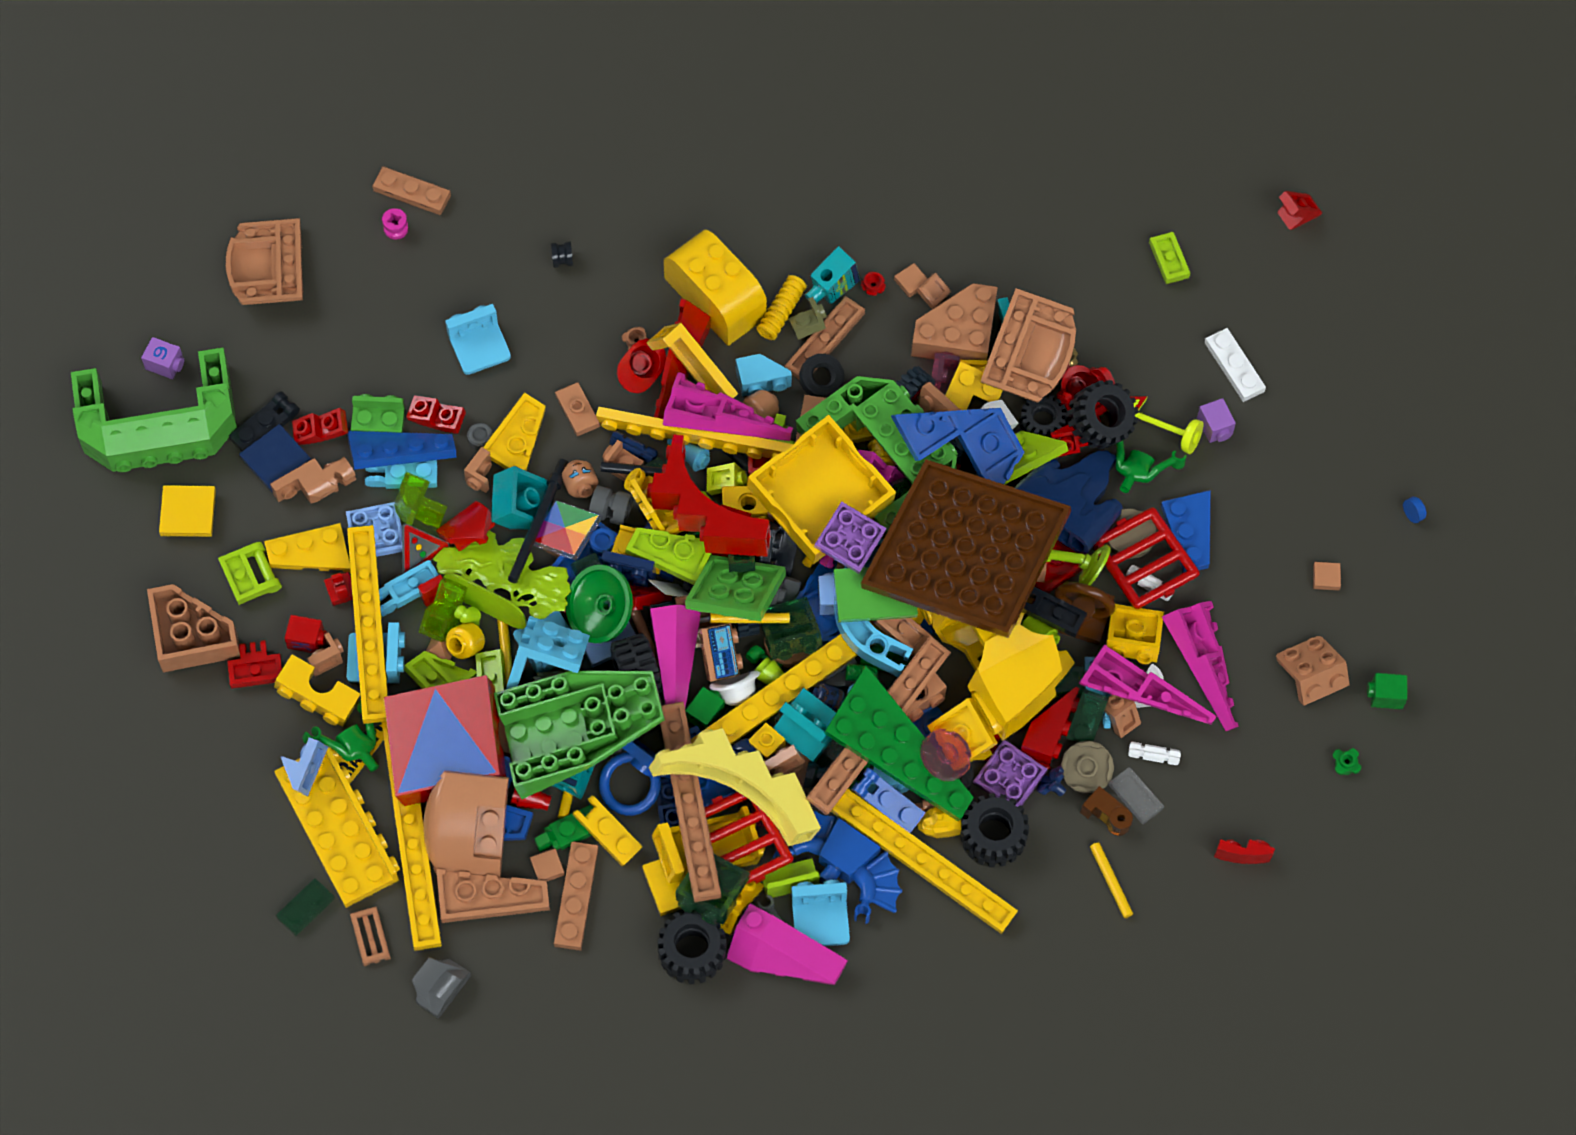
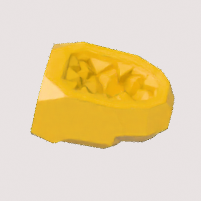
[917,807,961,838]

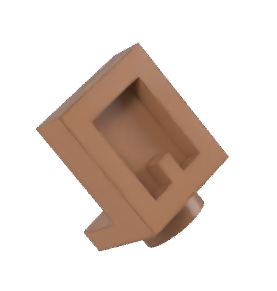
[603,440,644,482]
[464,447,492,493]
[307,632,344,677]
[1099,695,1141,738]

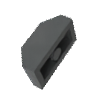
[412,957,471,1019]

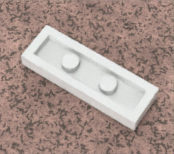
[1204,328,1266,402]

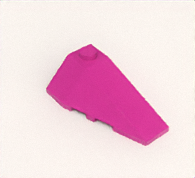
[727,904,848,985]

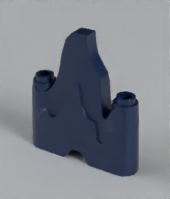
[1013,450,1123,555]

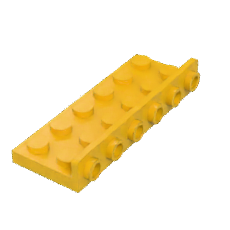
[274,744,400,908]

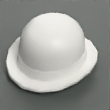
[709,670,760,706]

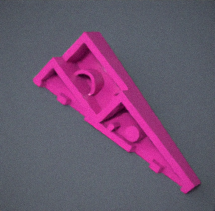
[650,605,701,707]
[1079,645,1217,725]

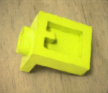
[707,463,748,495]

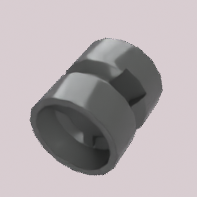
[589,485,633,525]

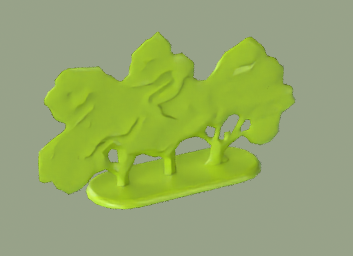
[433,530,571,629]

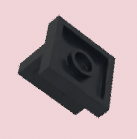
[741,517,798,578]

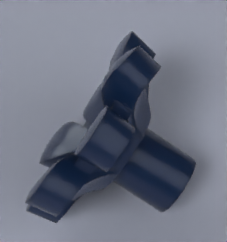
[1037,766,1066,796]

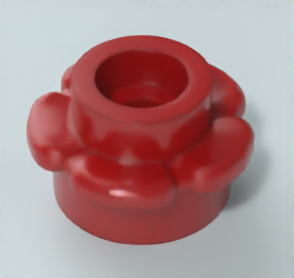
[861,272,886,296]

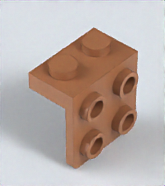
[1276,636,1350,706]

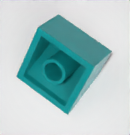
[491,466,552,530]

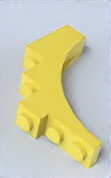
[649,728,821,846]

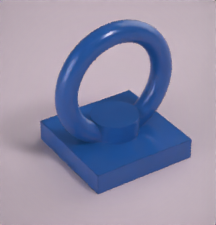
[599,739,670,816]

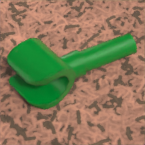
[745,646,782,668]

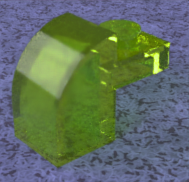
[394,472,448,528]
[419,577,468,642]

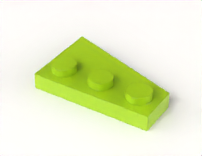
[625,527,712,585]

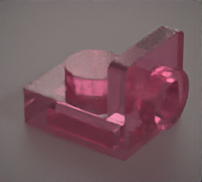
[931,352,960,391]

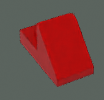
[1278,191,1322,230]

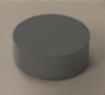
[467,423,493,450]

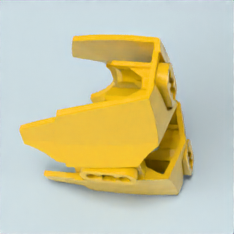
[919,598,1075,741]

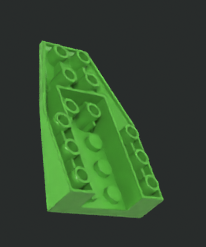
[494,671,665,799]

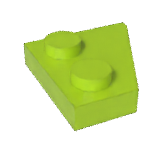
[404,651,477,689]

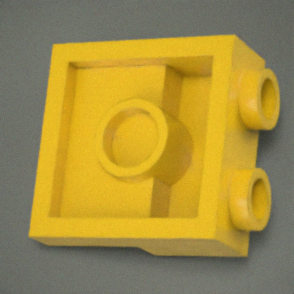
[1106,604,1164,664]

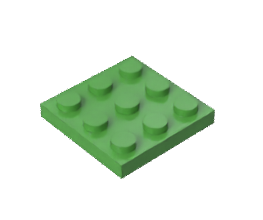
[685,555,786,621]

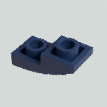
[657,778,679,827]

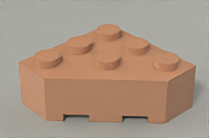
[911,284,998,363]
[147,584,240,672]

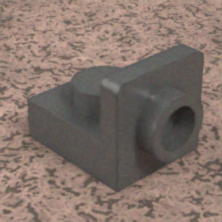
[767,576,801,612]

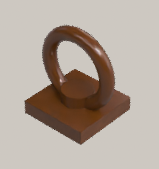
[1051,581,1115,645]

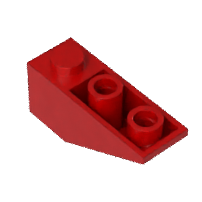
[1021,687,1081,765]

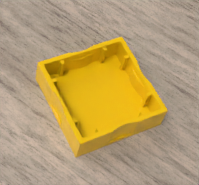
[747,415,896,564]

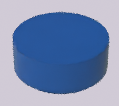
[1403,496,1427,523]
[589,528,615,555]

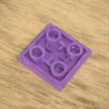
[814,501,887,574]
[973,740,1047,807]

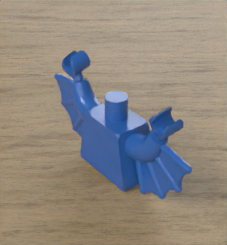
[772,810,902,924]

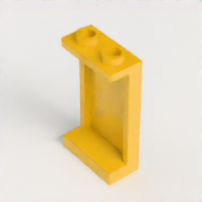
[647,323,738,398]
[652,806,765,884]

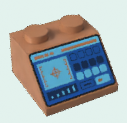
[698,623,743,682]

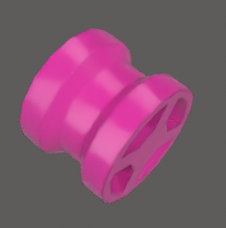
[382,208,408,240]

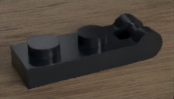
[229,391,300,451]
[1021,587,1087,638]

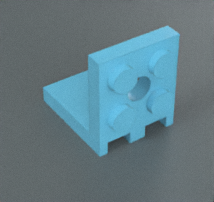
[506,616,590,690]

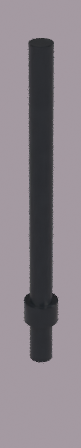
[508,459,568,583]

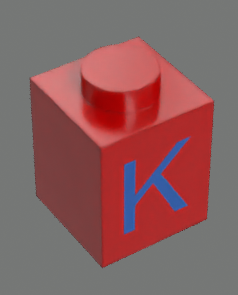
[284,615,327,653]

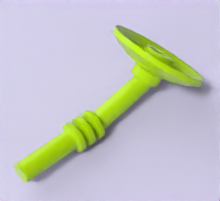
[1047,544,1111,585]

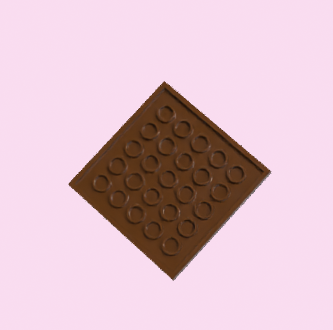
[861,459,1071,638]

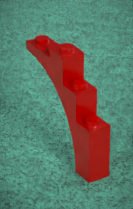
[647,435,771,557]

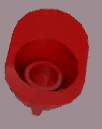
[617,338,667,394]

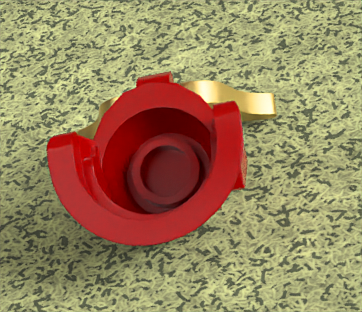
[1057,348,1115,417]

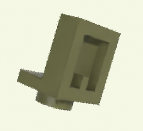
[788,297,827,340]

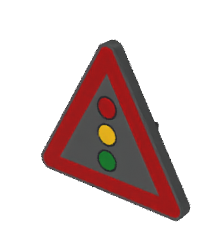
[402,523,449,574]

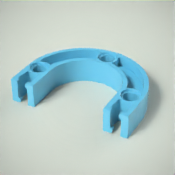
[834,539,913,677]

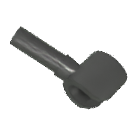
[758,895,784,922]

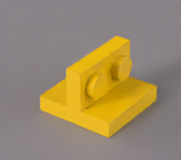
[927,698,998,771]

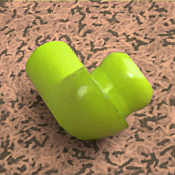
[454,605,481,626]

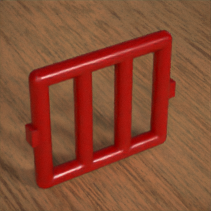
[1093,507,1200,609]
[704,792,793,894]

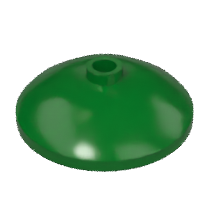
[566,565,633,644]

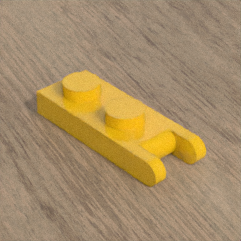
[573,795,642,866]

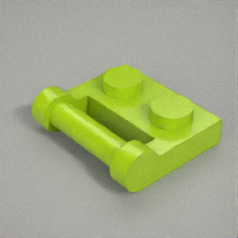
[218,542,282,605]

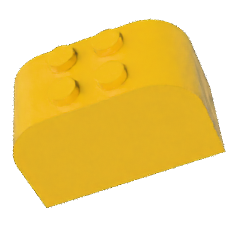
[664,229,767,346]

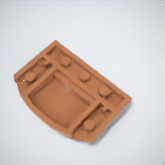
[226,218,304,305]
[980,288,1076,403]
[424,770,509,878]

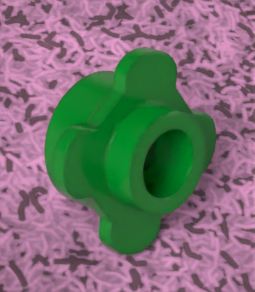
[1333,748,1361,775]

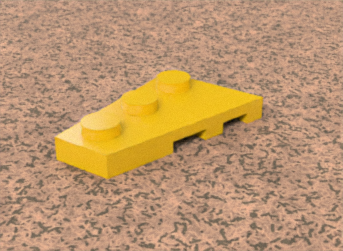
[483,393,546,471]
[264,523,351,573]

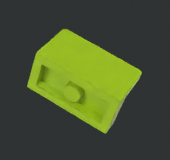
[762,858,820,898]

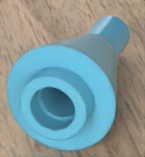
[667,439,710,471]

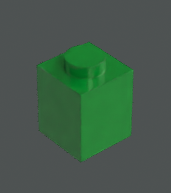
[1367,673,1407,709]
[685,687,725,731]

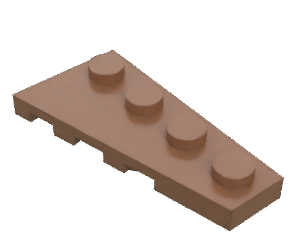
[436,868,550,923]

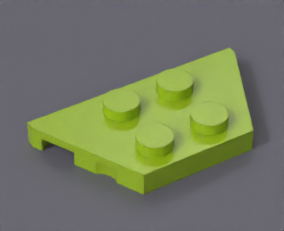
[1004,430,1069,485]

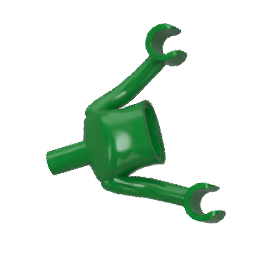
[1116,440,1187,493]
[302,701,379,772]

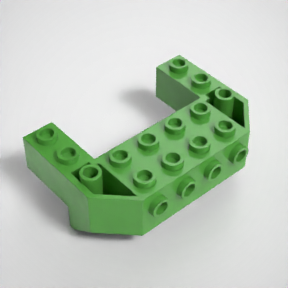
[71,348,237,472]
[796,376,958,538]

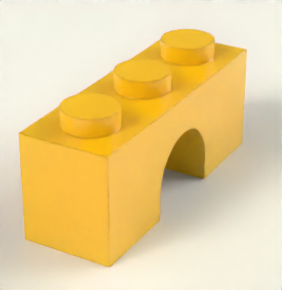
[274,654,361,727]

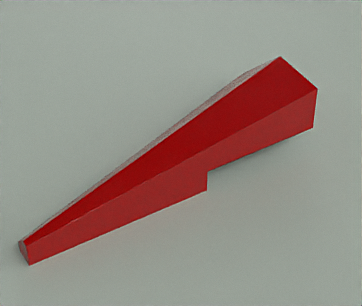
[654,299,711,419]

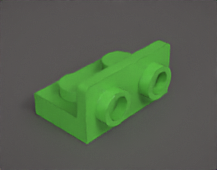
[351,394,405,433]

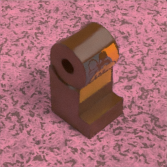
[1080,786,1133,836]

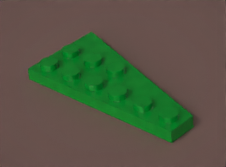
[824,666,974,821]

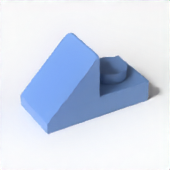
[281,737,328,796]

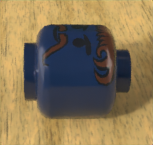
[811,683,844,712]

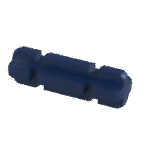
[610,431,658,464]

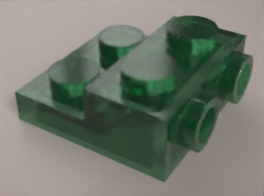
[760,597,823,661]
[675,854,750,925]

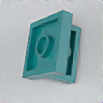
[773,688,836,763]

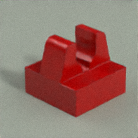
[324,572,353,606]

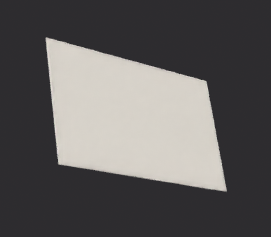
[648,579,689,597]

